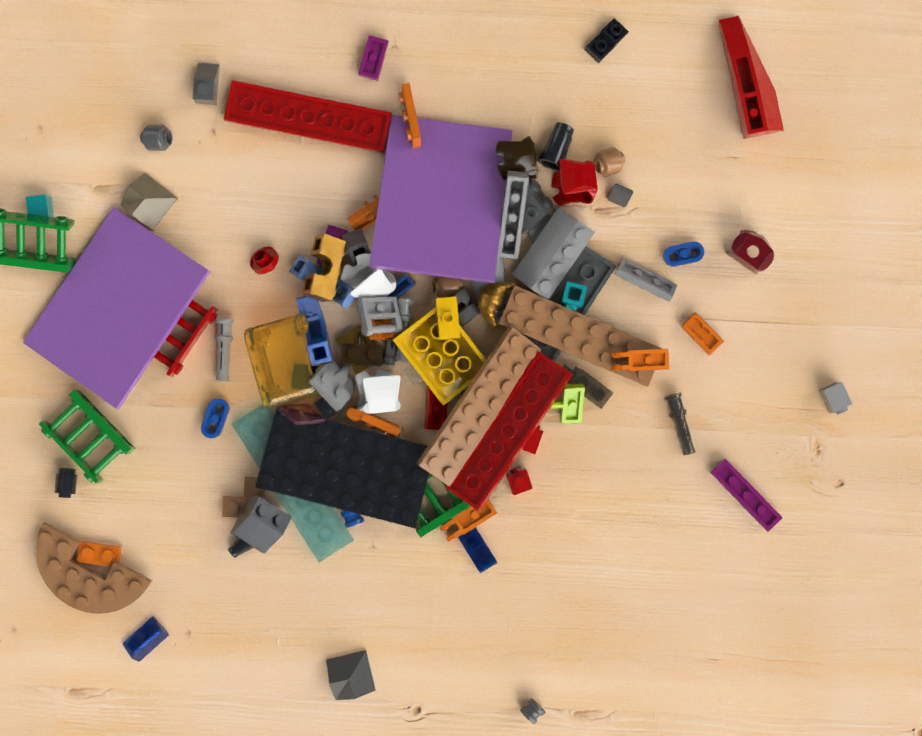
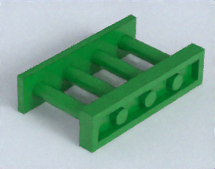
[0,208,75,273]
[39,390,136,483]
[416,474,470,538]

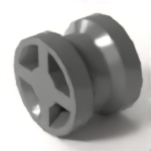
[520,698,546,724]

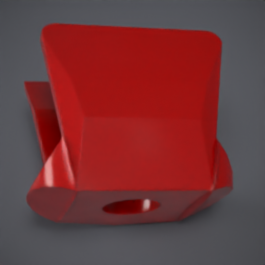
[551,159,598,206]

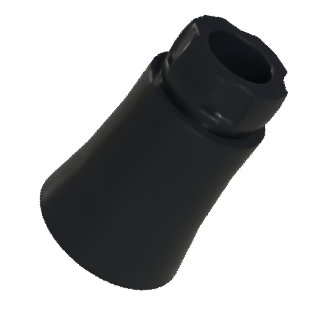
[537,122,574,171]

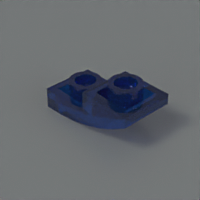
[458,527,498,574]

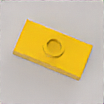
[436,297,460,340]

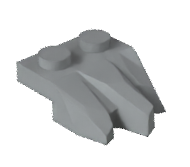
[309,360,355,412]

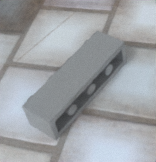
[497,170,529,259]

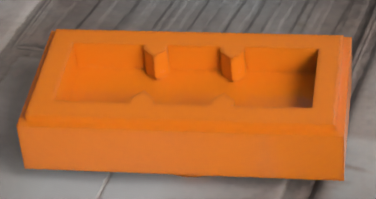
[680,312,724,356]

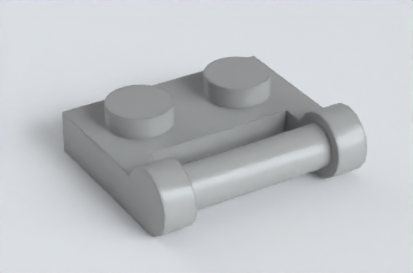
[357,297,403,336]

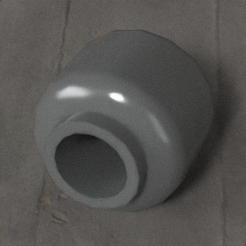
[140,124,173,151]

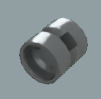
[453,289,481,327]

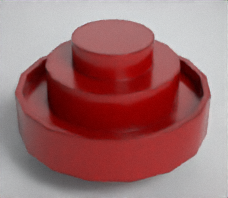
[250,246,279,275]

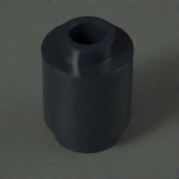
[54,468,77,498]

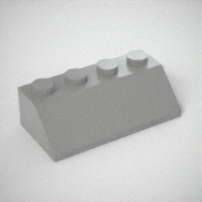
[512,207,595,299]

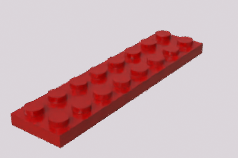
[224,80,392,154]
[445,351,573,512]

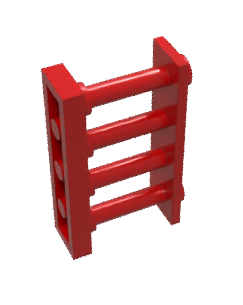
[154,300,218,377]

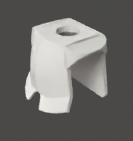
[341,254,396,299]
[355,370,401,414]

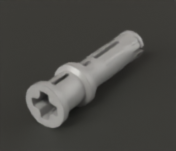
[396,299,413,361]
[215,319,234,381]

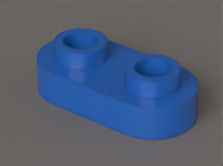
[663,242,704,267]
[201,399,230,438]

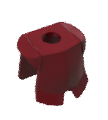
[725,230,774,275]

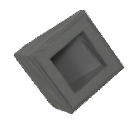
[608,183,633,207]

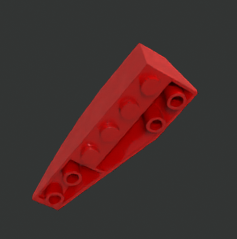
[719,16,784,139]

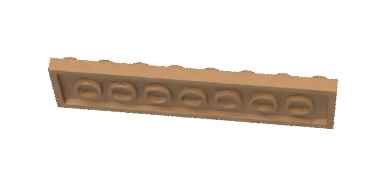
[498,285,662,387]
[416,326,542,486]

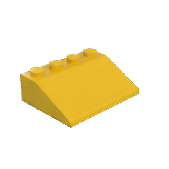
[393,306,486,406]

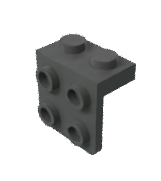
[503,177,555,234]

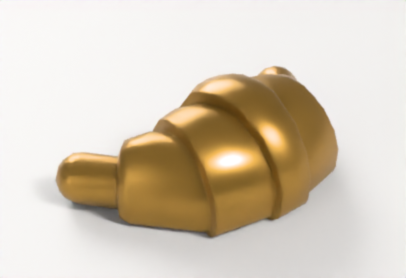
[477,281,515,328]

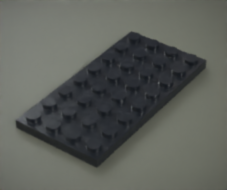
[255,407,430,528]

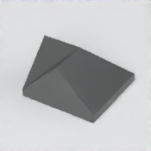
[326,650,376,700]

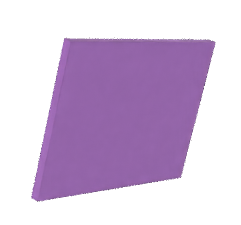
[369,115,512,283]
[23,207,211,409]

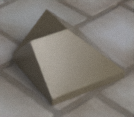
[120,173,178,230]

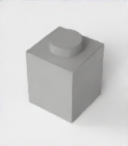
[819,382,852,415]

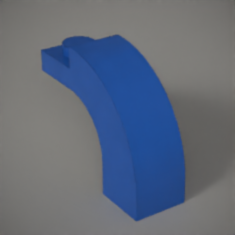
[296,296,332,366]

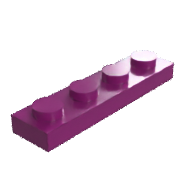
[710,458,783,532]

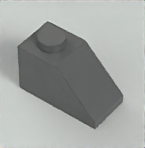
[192,63,220,105]
[342,228,371,266]

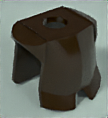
[495,136,539,183]

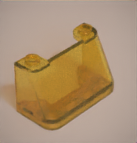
[244,313,320,408]

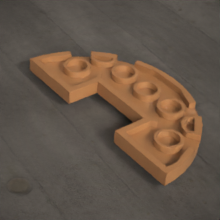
[36,522,153,614]

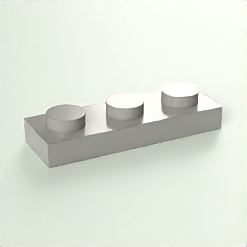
[615,258,677,302]

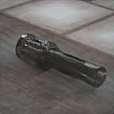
[664,392,696,455]

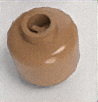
[593,147,625,177]
[432,276,463,298]

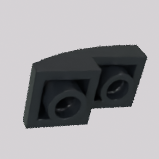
[584,18,629,64]

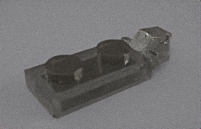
[562,364,613,409]

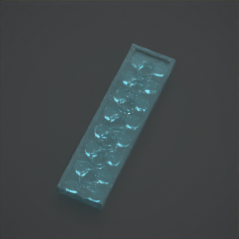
[232,402,354,562]

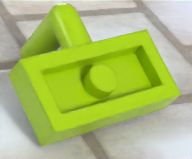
[550,384,585,424]

